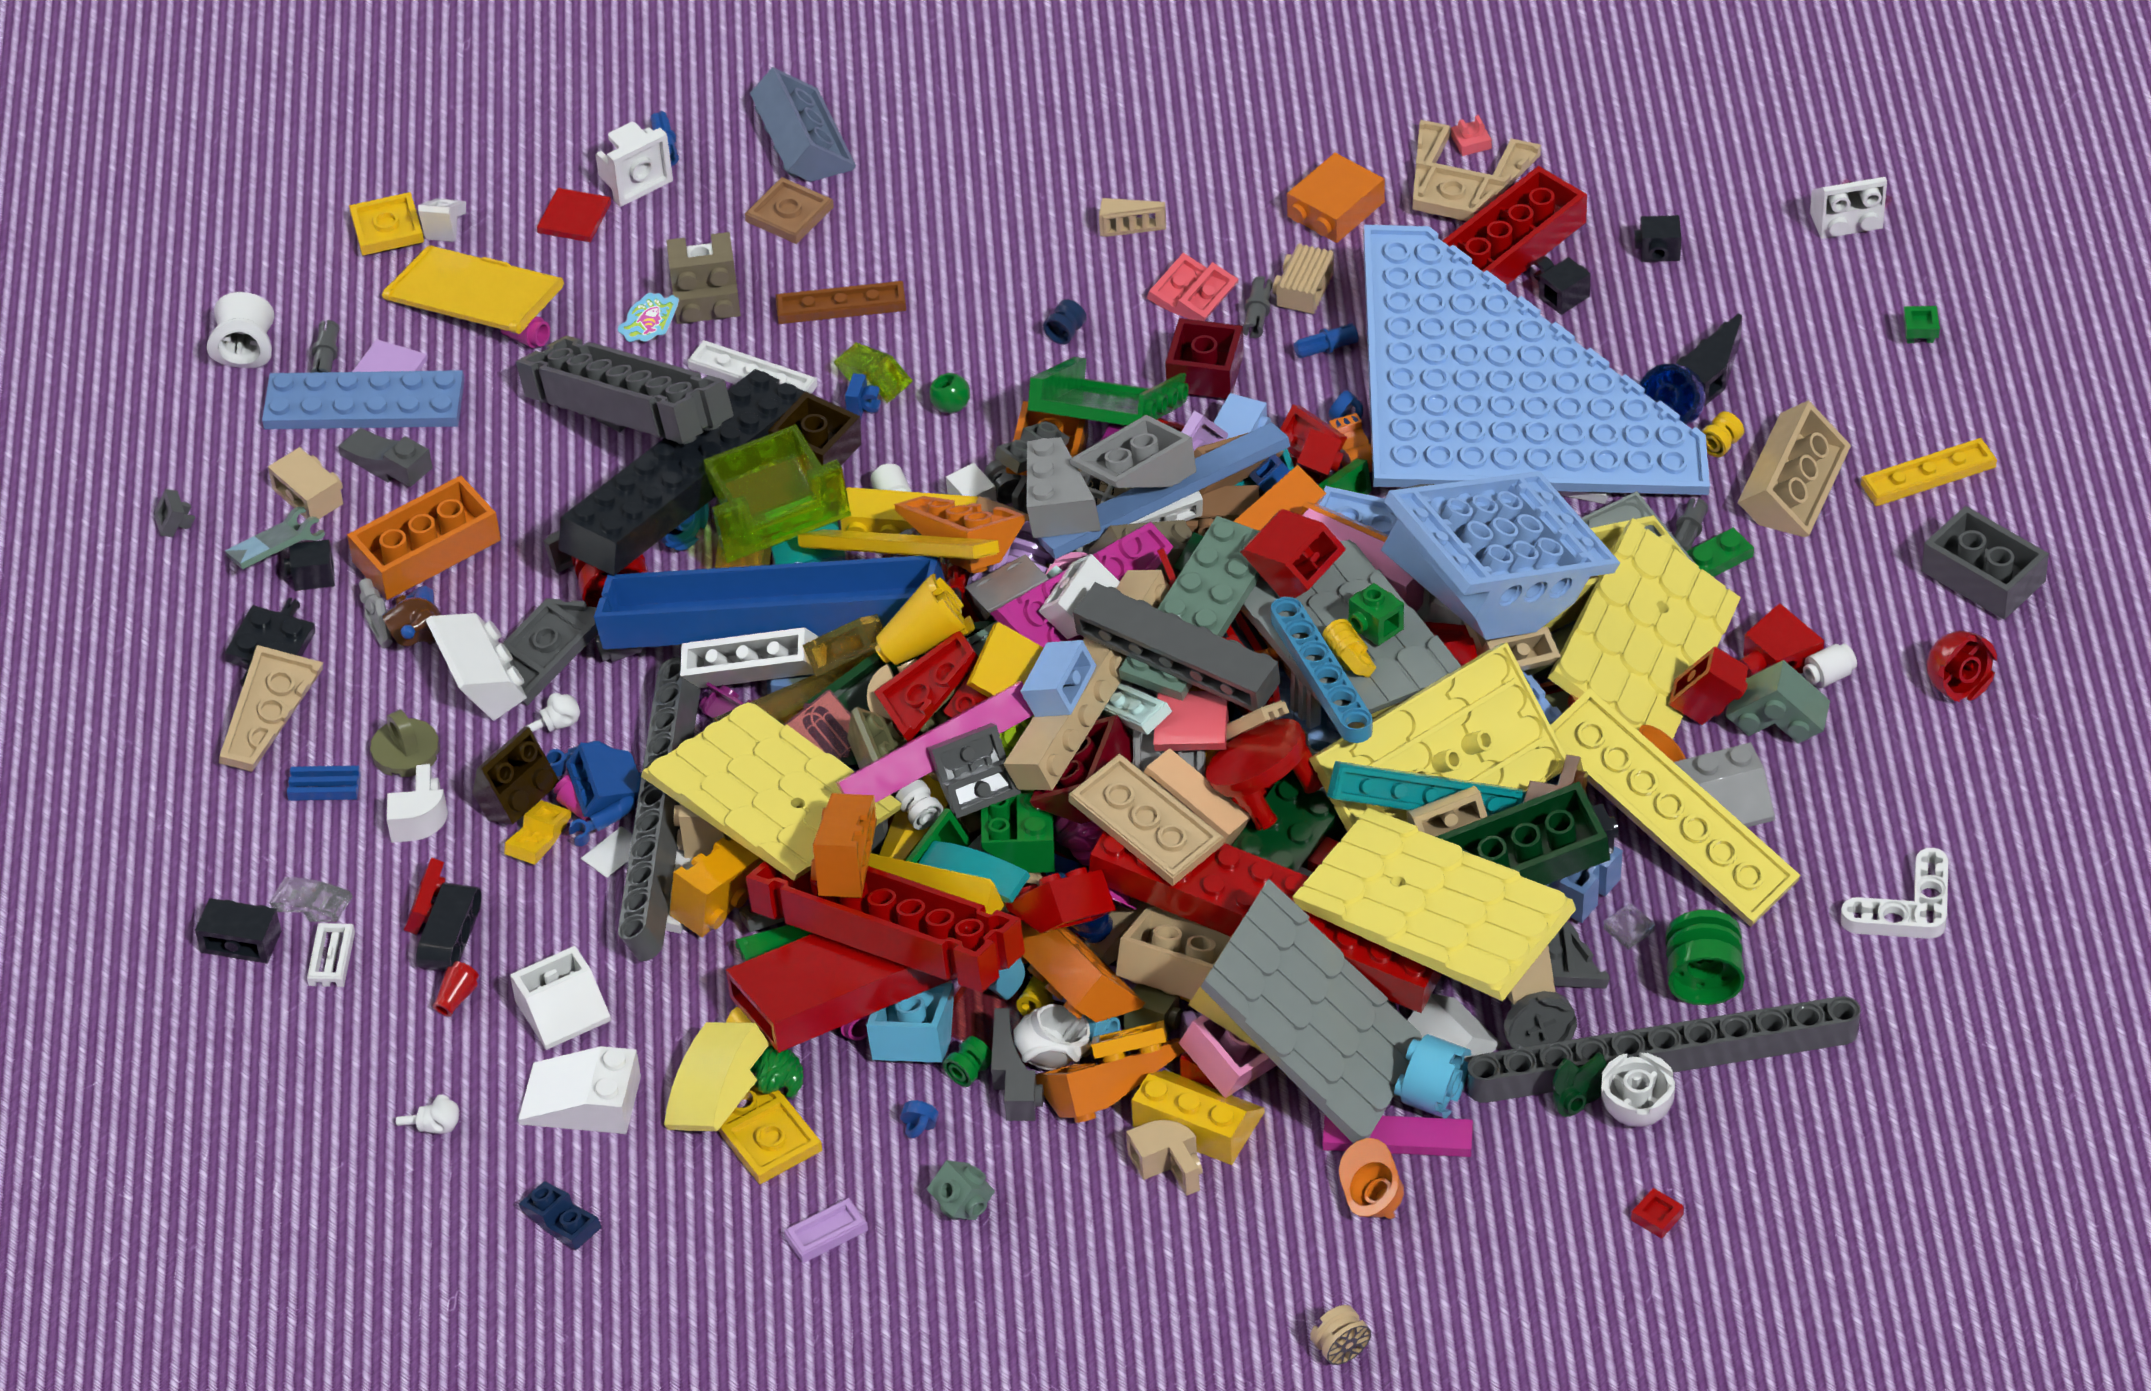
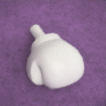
[523,693,580,732]
[396,1094,459,1134]

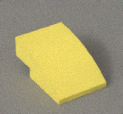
[664,1022,770,1131]

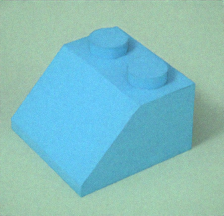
[866,983,954,1063]

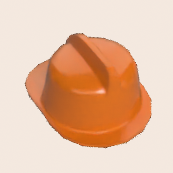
[1339,1138,1404,1219]

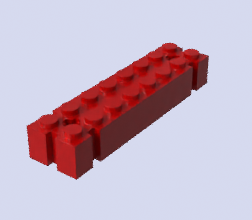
[746,862,1025,993]

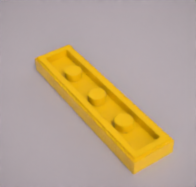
[1861,438,1997,507]

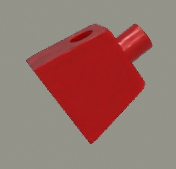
[1738,603,1825,678]

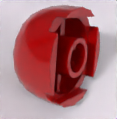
[1927,630,1997,702]

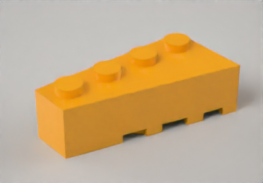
[669,838,767,938]

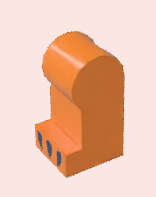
[1329,413,1373,473]

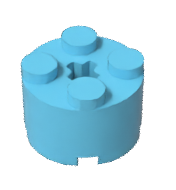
[1394,1034,1471,1119]

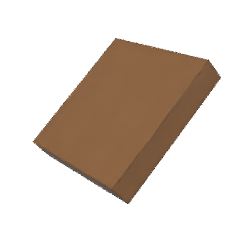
[745,177,834,244]

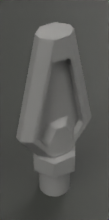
[359,578,393,648]

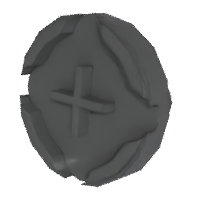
[1504,991,1577,1049]

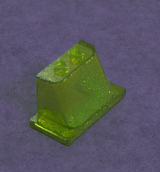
[703,424,851,563]

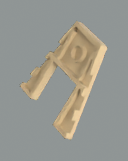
[1412,120,1541,221]

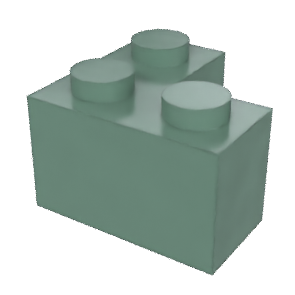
[1726,660,1830,744]

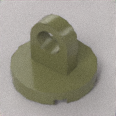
[370,709,440,777]

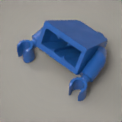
[546,740,642,846]

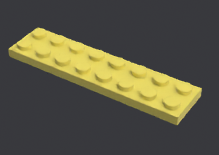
[1551,688,1801,927]

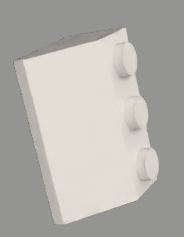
[426,613,527,721]

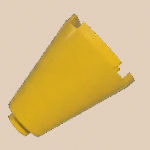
[875,573,975,665]

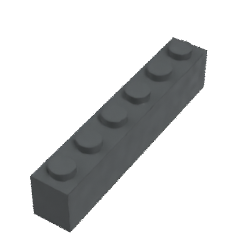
[1073,582,1280,711]

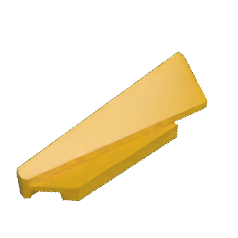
[868,853,1004,914]

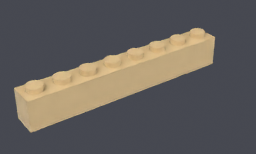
[1004,570,1171,790]

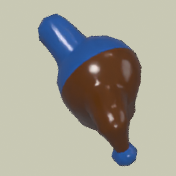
[382,585,441,646]

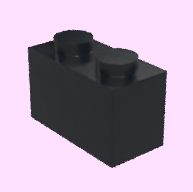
[195,898,282,964]

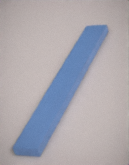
[1038,422,1290,559]

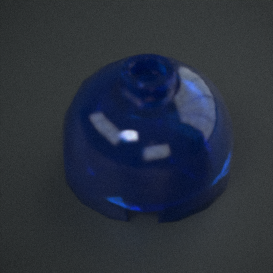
[1639,363,1706,426]

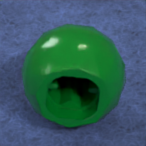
[929,373,970,414]

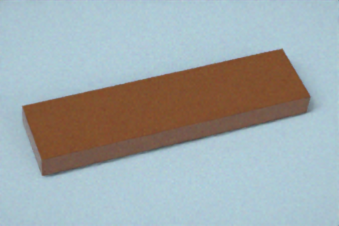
[775,281,907,324]

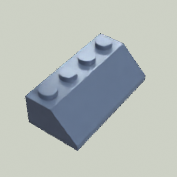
[750,67,856,182]

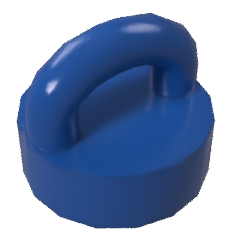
[1328,390,1364,420]
[900,1100,939,1139]

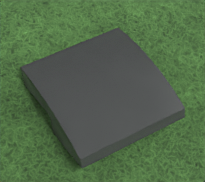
[927,723,1021,819]

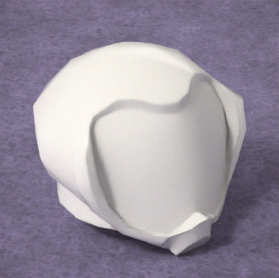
[1013,1004,1093,1070]

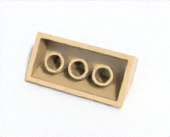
[1737,400,1851,537]

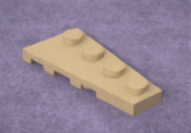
[219,645,323,772]

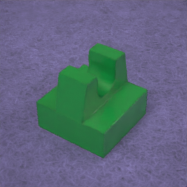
[1903,306,1940,344]

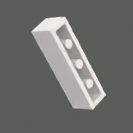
[680,627,824,688]

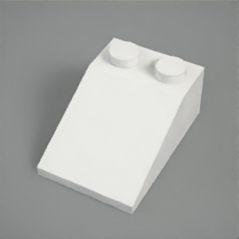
[518,1046,641,1134]

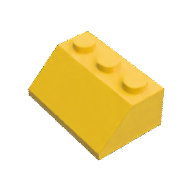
[1131,1070,1265,1165]

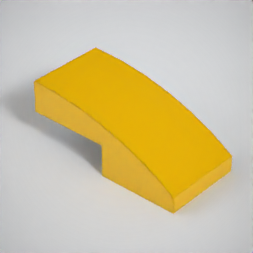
[504,800,571,865]

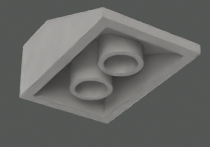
[1070,415,1196,488]

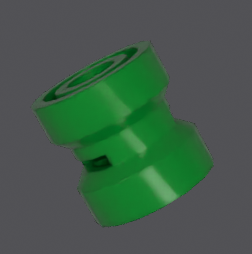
[943,1036,992,1087]

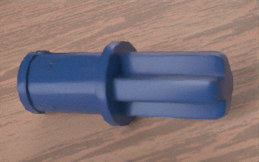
[650,111,679,166]
[1293,323,1359,358]

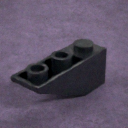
[1674,313,1742,406]

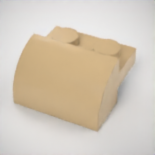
[1465,623,1561,671]
[1407,786,1488,837]

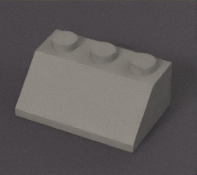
[1674,742,1775,828]

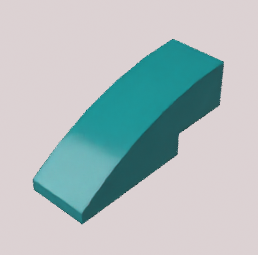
[918,841,1030,903]

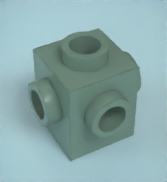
[927,1160,995,1220]

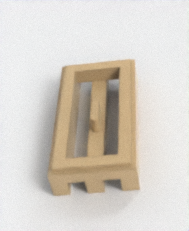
[1226,700,1290,741]

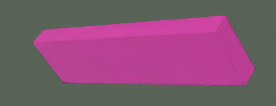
[1323,1115,1473,1157]

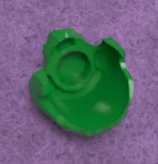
[750,1045,804,1100]

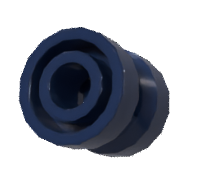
[1043,299,1087,345]

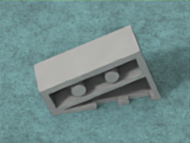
[1027,437,1101,538]

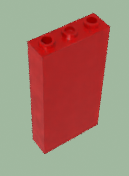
[726,933,958,1053]

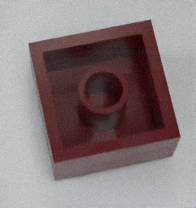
[1165,318,1244,399]

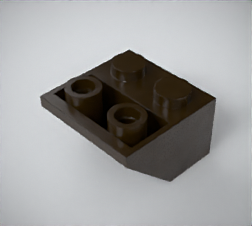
[472,726,559,825]

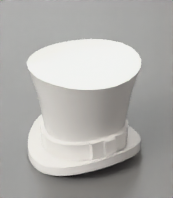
[207,292,274,368]

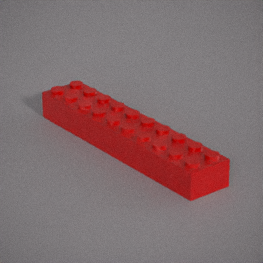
[1089,831,1442,1013]

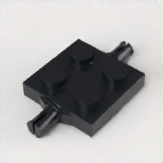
[225,598,315,687]

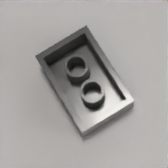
[1921,505,2049,620]

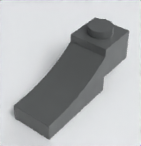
[338,427,433,487]
[991,1008,1044,1121]

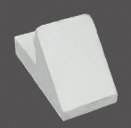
[418,198,466,242]

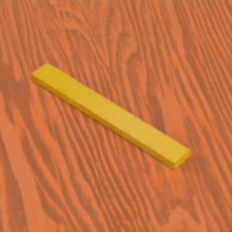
[798,529,999,559]

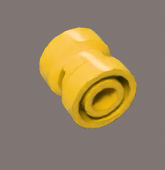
[1702,411,1744,457]

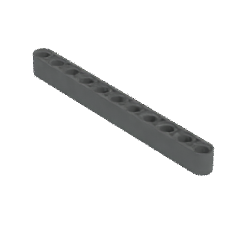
[618,657,701,961]
[1467,996,1861,1103]

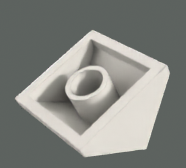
[1407,994,1501,1063]

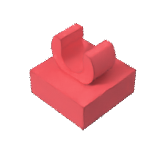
[1451,115,1492,156]

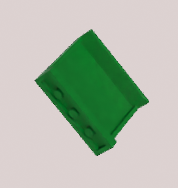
[1028,357,1189,426]

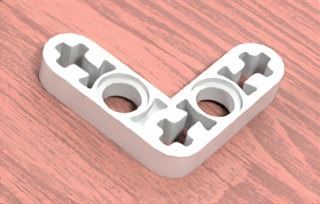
[1840,848,1948,939]

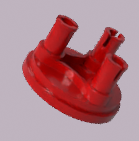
[1206,719,1323,830]

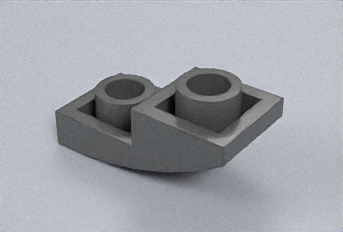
[994,421,1070,474]

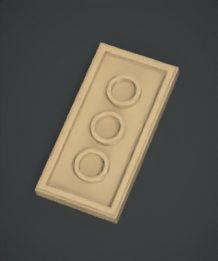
[1069,754,1224,886]

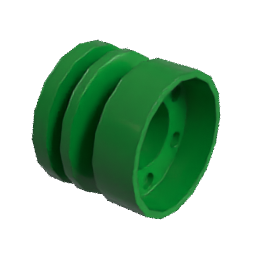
[1665,909,1745,1005]

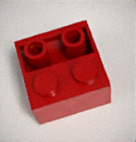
[1240,509,1346,598]
[1005,867,1116,933]

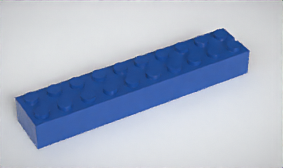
[594,556,945,650]

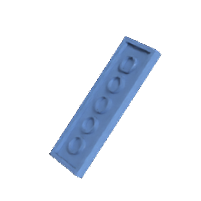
[262,370,465,429]

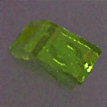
[834,342,913,403]

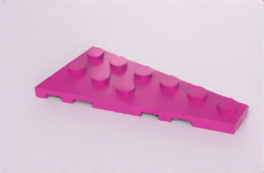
[990,522,1174,647]

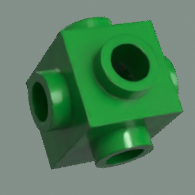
[1348,583,1404,646]

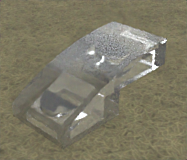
[269,877,353,922]

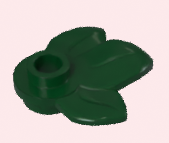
[1552,1052,1606,1117]

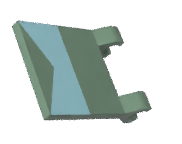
[225,507,325,569]

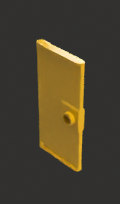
[382,245,564,334]

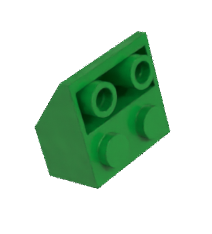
[981,792,1055,873]

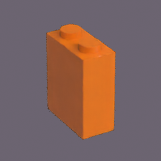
[1287,152,1385,243]

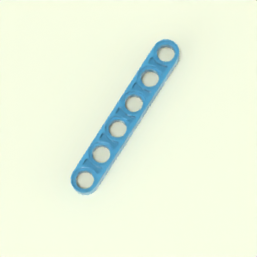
[1271,597,1373,743]

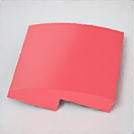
[1146,253,1239,321]
[1153,691,1229,751]

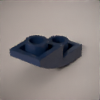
[519,1181,602,1251]

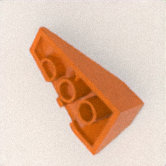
[1036,1038,1184,1123]

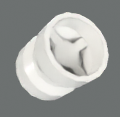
[895,780,944,830]

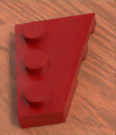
[874,631,979,742]

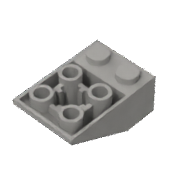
[964,554,1049,621]

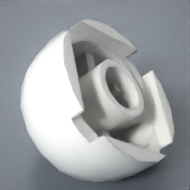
[1601,1052,1675,1127]

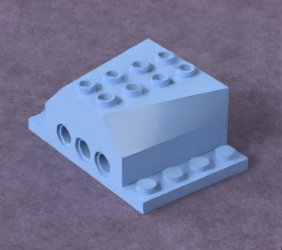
[1381,471,1620,640]

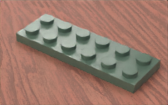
[1119,516,1261,701]

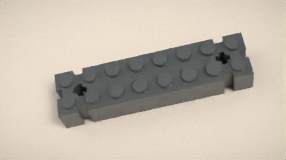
[515,335,734,444]

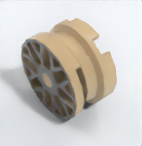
[1310,1305,1371,1365]

